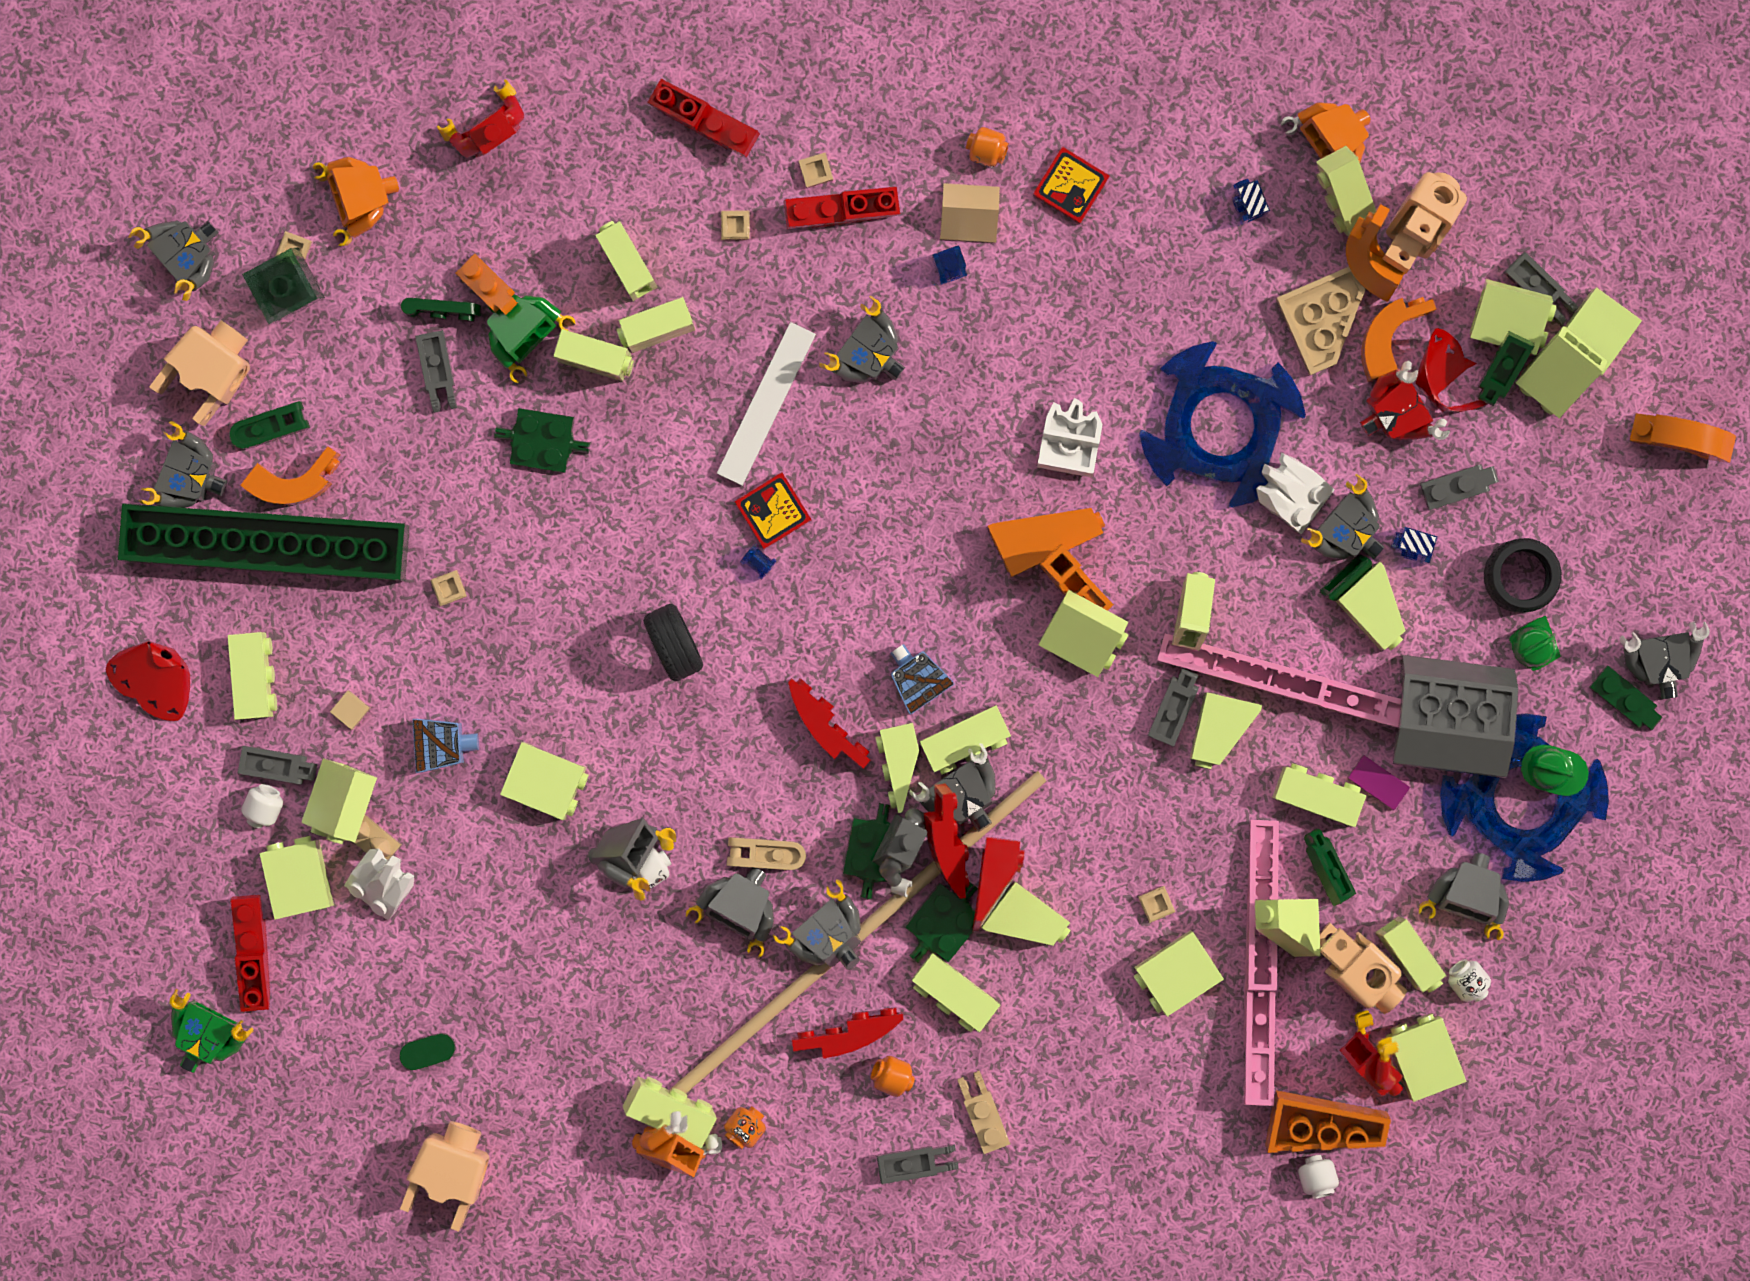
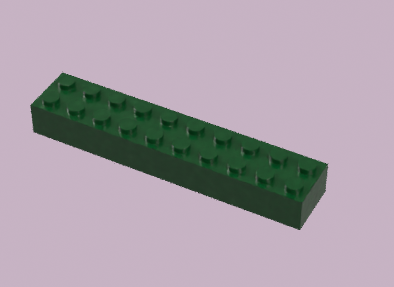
[118,503,410,581]

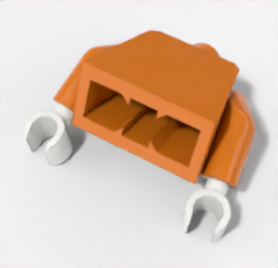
[1281,102,1371,163]
[632,1111,722,1177]

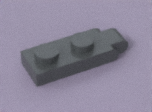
[1420,464,1499,511]
[1147,668,1199,747]
[238,746,317,784]

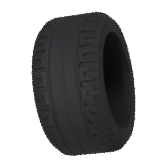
[1484,538,1562,613]
[643,604,703,681]

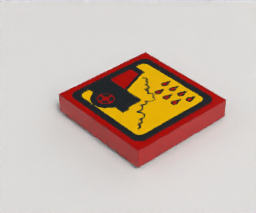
[1033,146,1110,224]
[734,472,812,550]

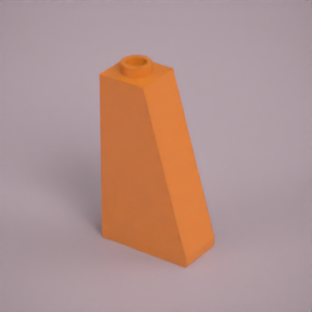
[987,508,1105,578]

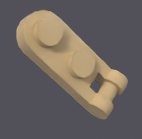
[727,837,806,870]

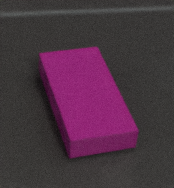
[1347,755,1410,810]

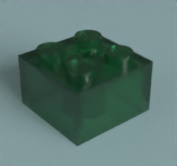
[242,248,325,325]

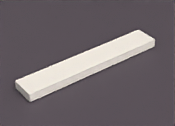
[717,322,816,486]

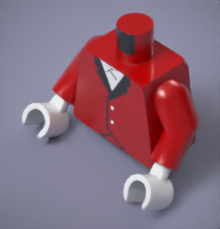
[1360,361,1450,440]

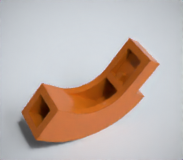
[1346,204,1405,303]
[1361,297,1437,382]
[1630,413,1736,463]
[240,446,340,506]
[1040,544,1114,611]

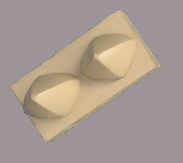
[354,814,402,860]

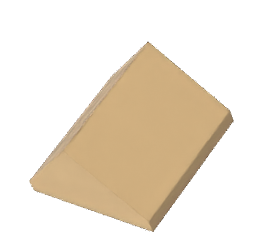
[940,183,1000,243]

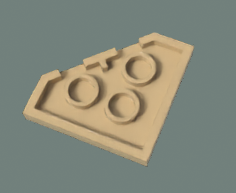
[1276,267,1365,376]

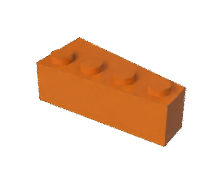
[1265,1090,1391,1153]

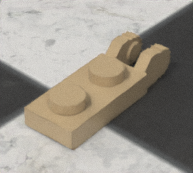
[957,1071,1010,1154]

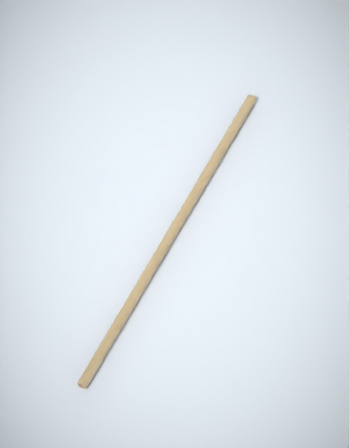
[669,771,1047,1094]

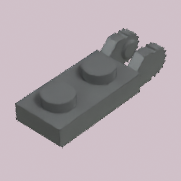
[1503,251,1578,325]
[415,330,458,413]
[876,1144,959,1184]

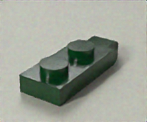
[1478,331,1534,406]
[1589,665,1663,731]
[1304,828,1357,906]

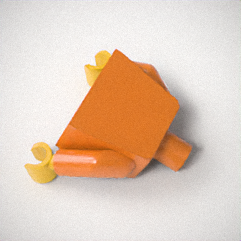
[312,157,399,246]

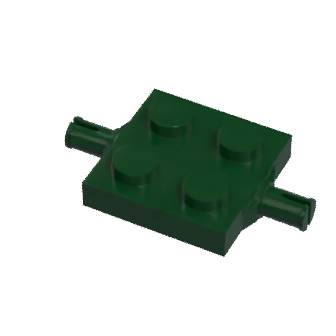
[494,408,591,473]
[842,803,900,899]
[904,881,978,963]

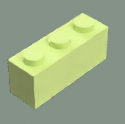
[1316,146,1376,237]
[228,632,277,720]
[920,705,1011,775]
[1272,763,1367,827]
[912,952,1000,1032]
[623,1076,717,1148]

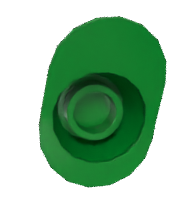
[1509,616,1561,671]
[1521,745,1589,796]

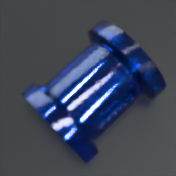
[740,543,777,580]

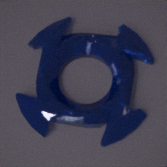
[1139,341,1306,508]
[1440,713,1609,882]

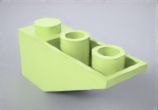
[876,723,919,813]

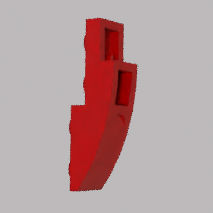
[647,78,760,158]
[783,186,901,229]
[788,678,870,769]
[924,784,969,899]
[230,895,270,1012]
[792,1007,904,1059]

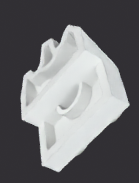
[1037,398,1102,477]
[1256,453,1335,534]
[344,849,414,920]

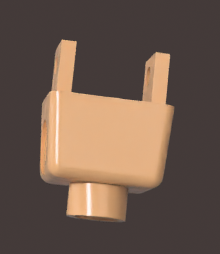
[1382,172,1467,274]
[149,320,250,426]
[1320,922,1407,1014]
[400,1121,490,1232]

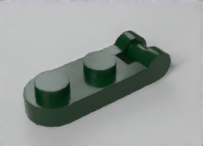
[401,298,482,322]
[229,401,310,450]

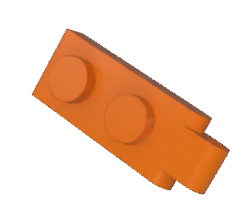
[455,253,518,315]

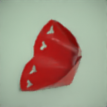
[1415,328,1487,412]
[105,641,190,721]

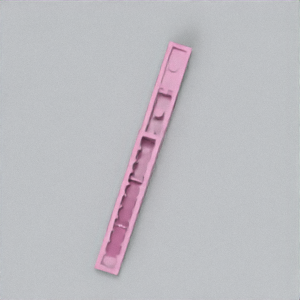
[1157,633,1401,728]
[1243,820,1279,1106]

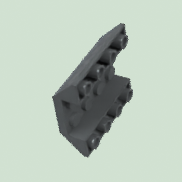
[1393,655,1518,778]

